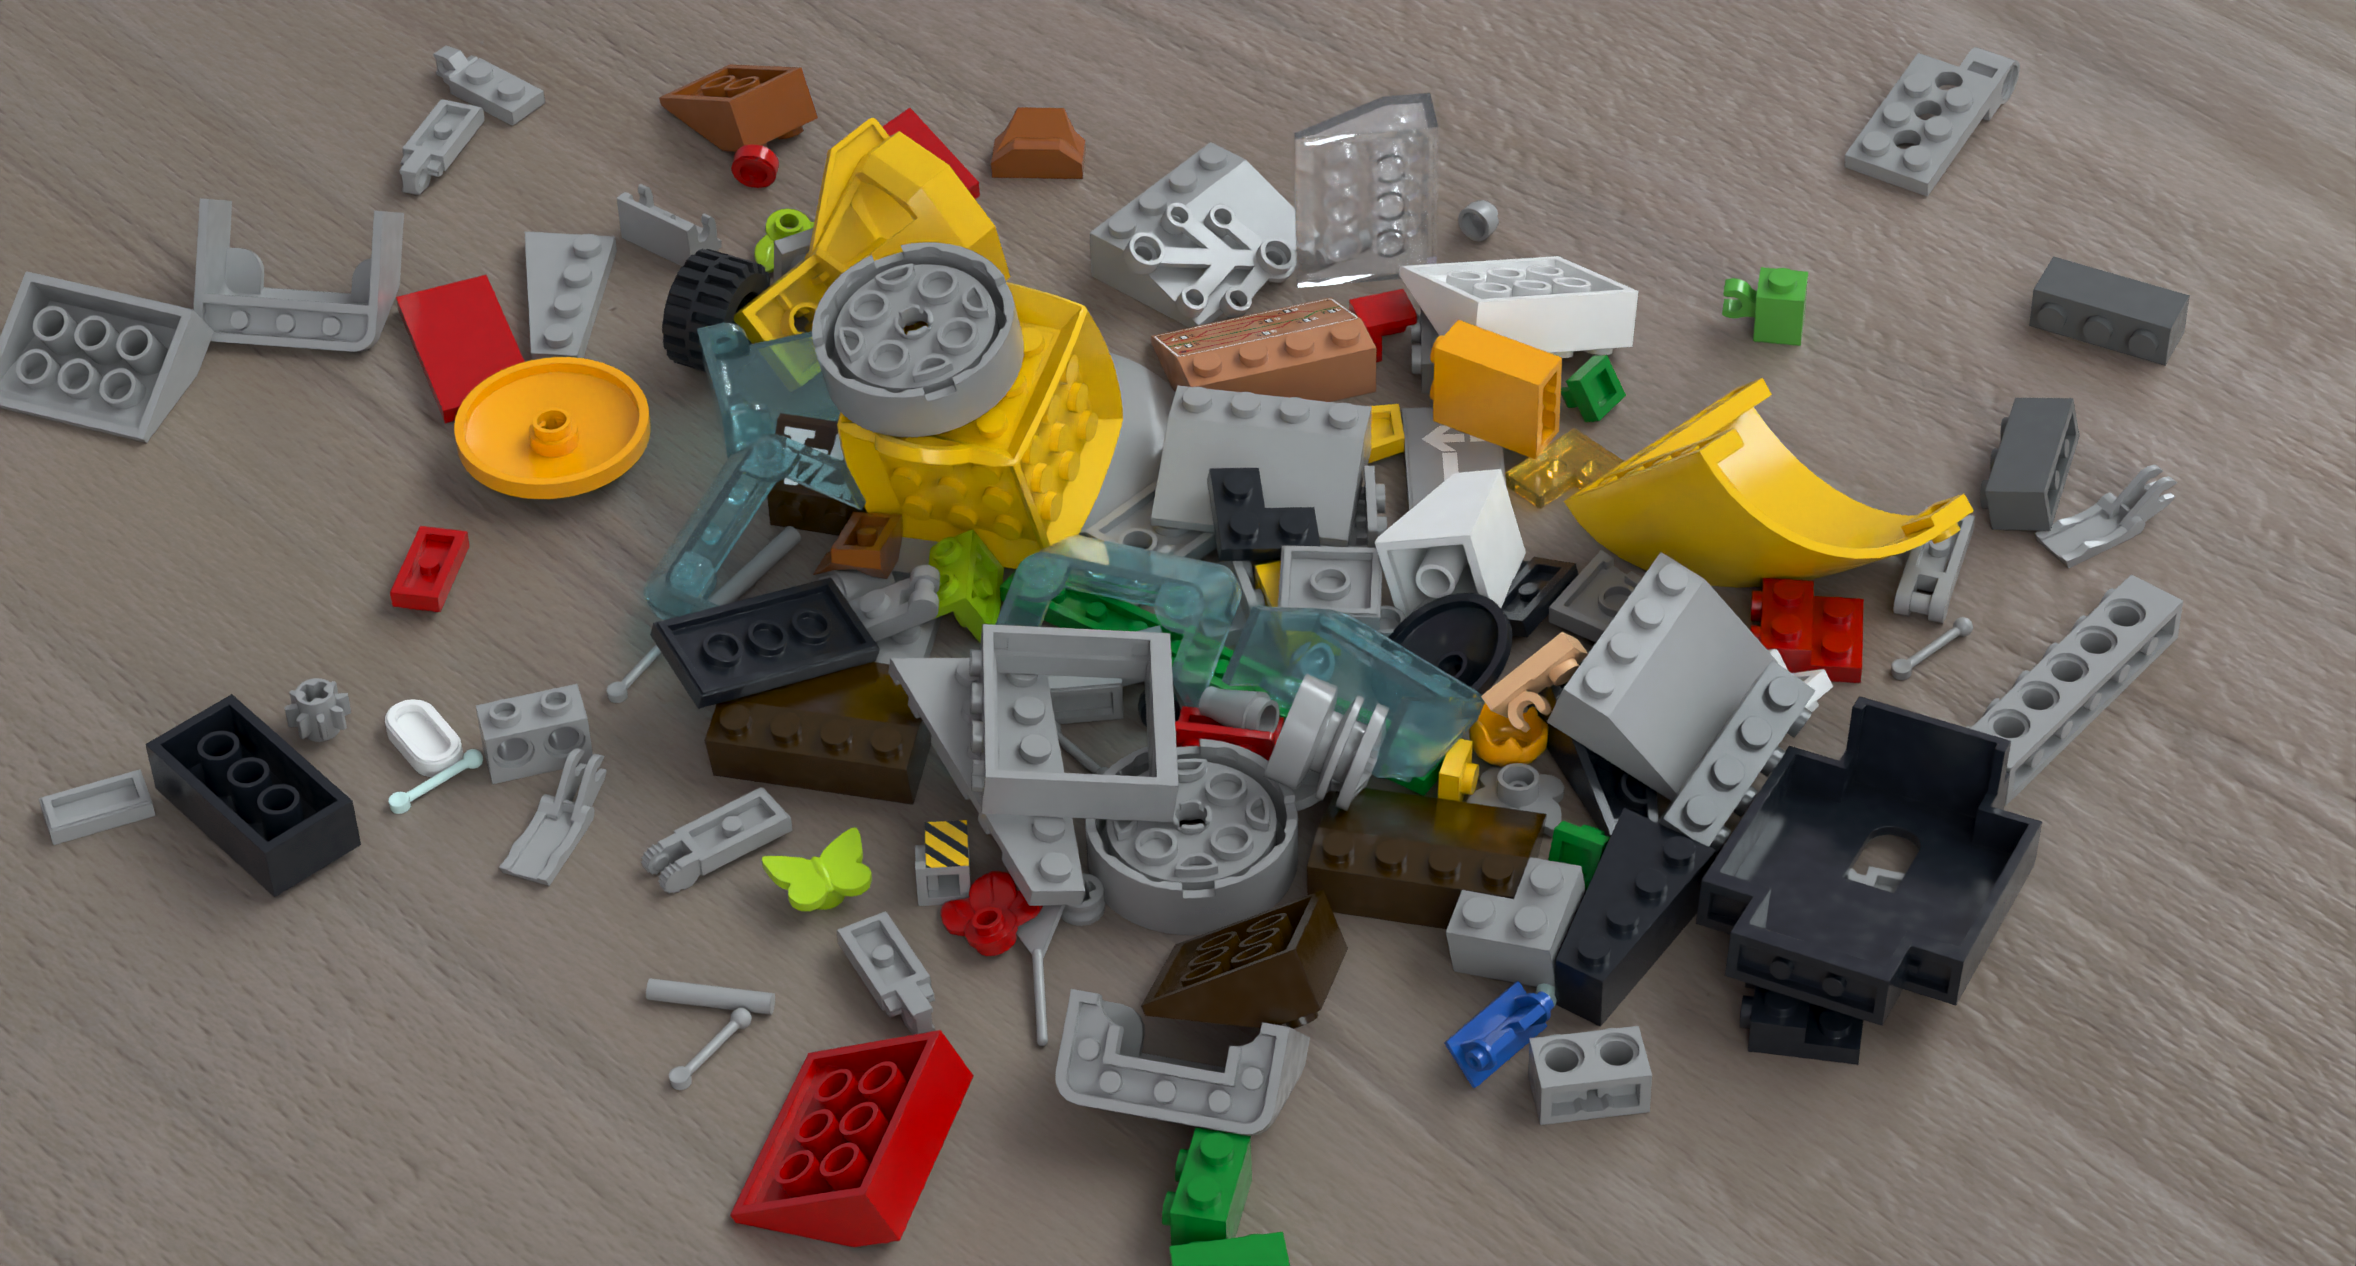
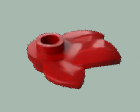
[940,870,1043,956]

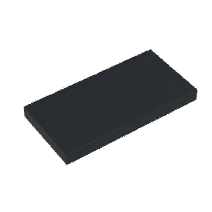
[650,577,880,709]

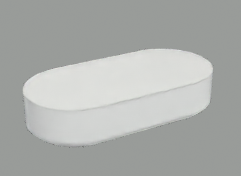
[385,699,463,777]

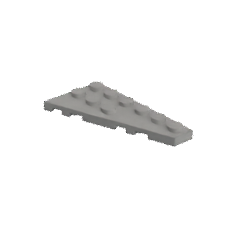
[888,658,1085,906]

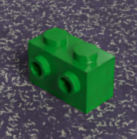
[1162,1127,1252,1246]

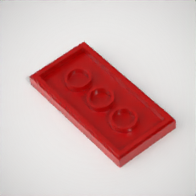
[396,274,525,423]

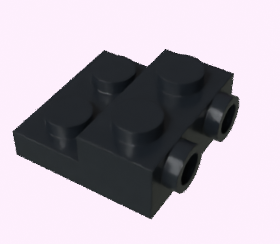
[1739,982,1864,1065]

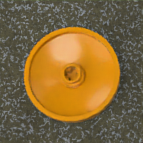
[454,357,651,499]

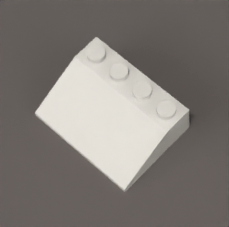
[1399,256,1638,358]

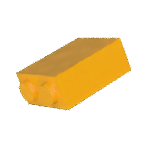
[1430,320,1562,459]

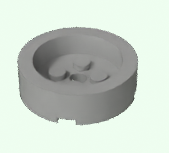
[812,242,1024,437]
[1085,739,1298,935]

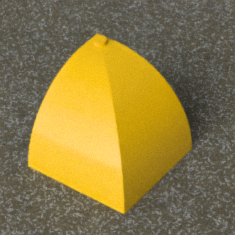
[1564,378,1974,588]

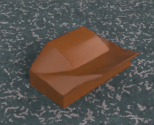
[991,107,1086,179]
[813,512,903,579]

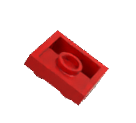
[1750,578,1864,683]

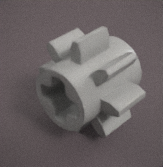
[284,678,351,742]

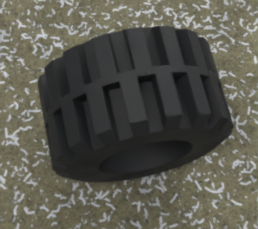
[662,249,770,378]

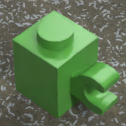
[1722,267,1808,346]

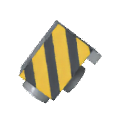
[915,820,971,906]

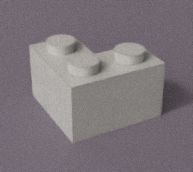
[1446,857,1586,987]

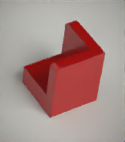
[1349,288,1417,363]

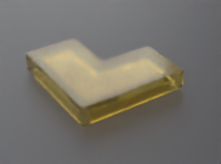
[1505,428,1624,509]

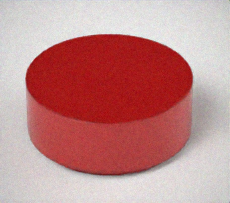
[731,144,779,188]

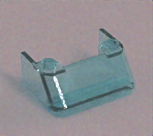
[644,434,866,620]
[995,535,1242,708]
[1222,606,1485,782]

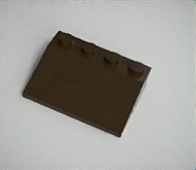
[704,662,932,805]
[1307,788,1547,929]
[1141,890,1348,1029]

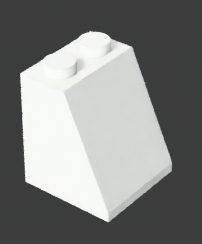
[1375,469,1526,617]

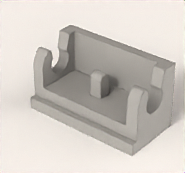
[617,184,722,267]

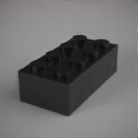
[145,694,361,897]

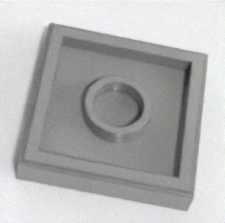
[1277,546,1383,630]

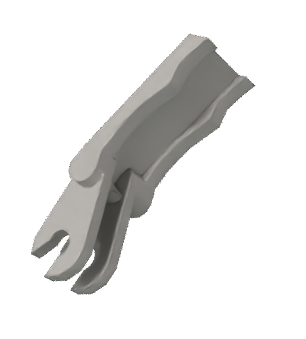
[2034,464,2178,568]
[499,748,607,886]

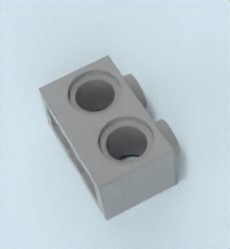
[476,684,593,784]
[1528,1026,1652,1125]

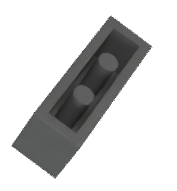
[2029,256,2190,366]
[1980,398,2080,531]

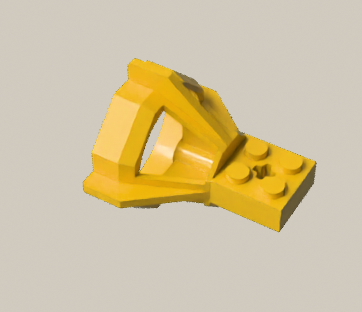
[733,118,1010,392]

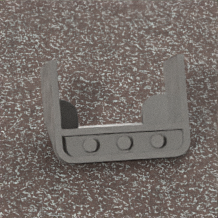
[194,198,404,352]

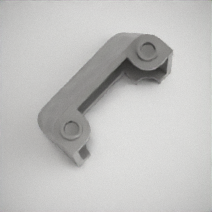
[1055,989,1310,1136]

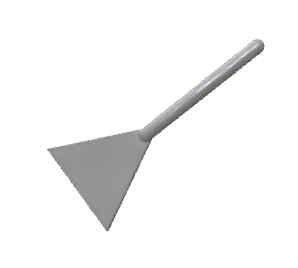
[1016,905,1065,1046]

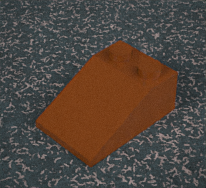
[659,64,818,152]

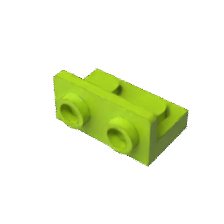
[928,529,1004,643]

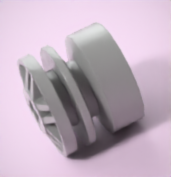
[1264,674,1390,811]

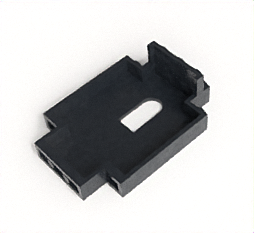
[1696,696,2042,1026]

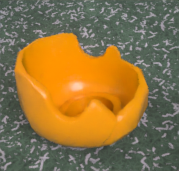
[1469,699,1548,767]

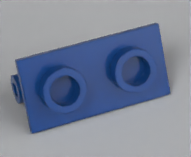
[1444,981,1554,1088]

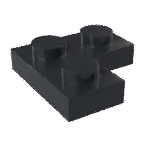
[1207,468,1321,561]

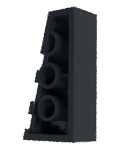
[1554,808,1716,1027]

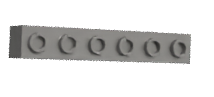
[1966,574,2183,806]

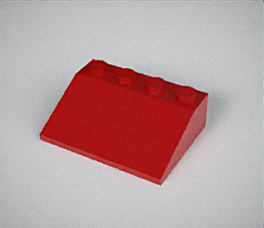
[730,1030,974,1247]

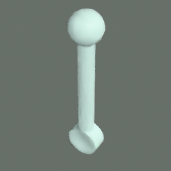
[388,749,483,814]

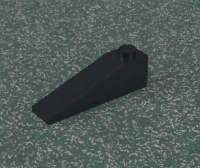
[1527,651,1659,837]

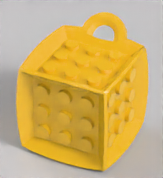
[837,282,1123,569]

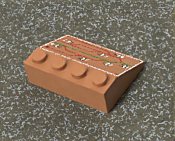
[1151,297,1376,402]

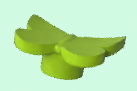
[762,827,872,912]

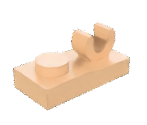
[1481,632,1588,732]

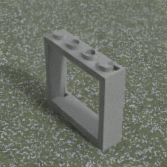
[969,624,1179,822]

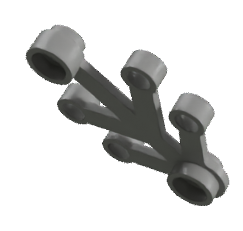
[1123,203,1296,318]

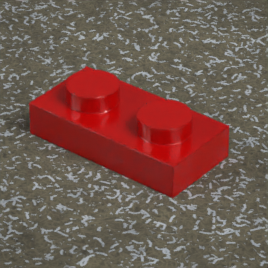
[390,526,470,612]

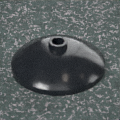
[1372,593,1512,725]

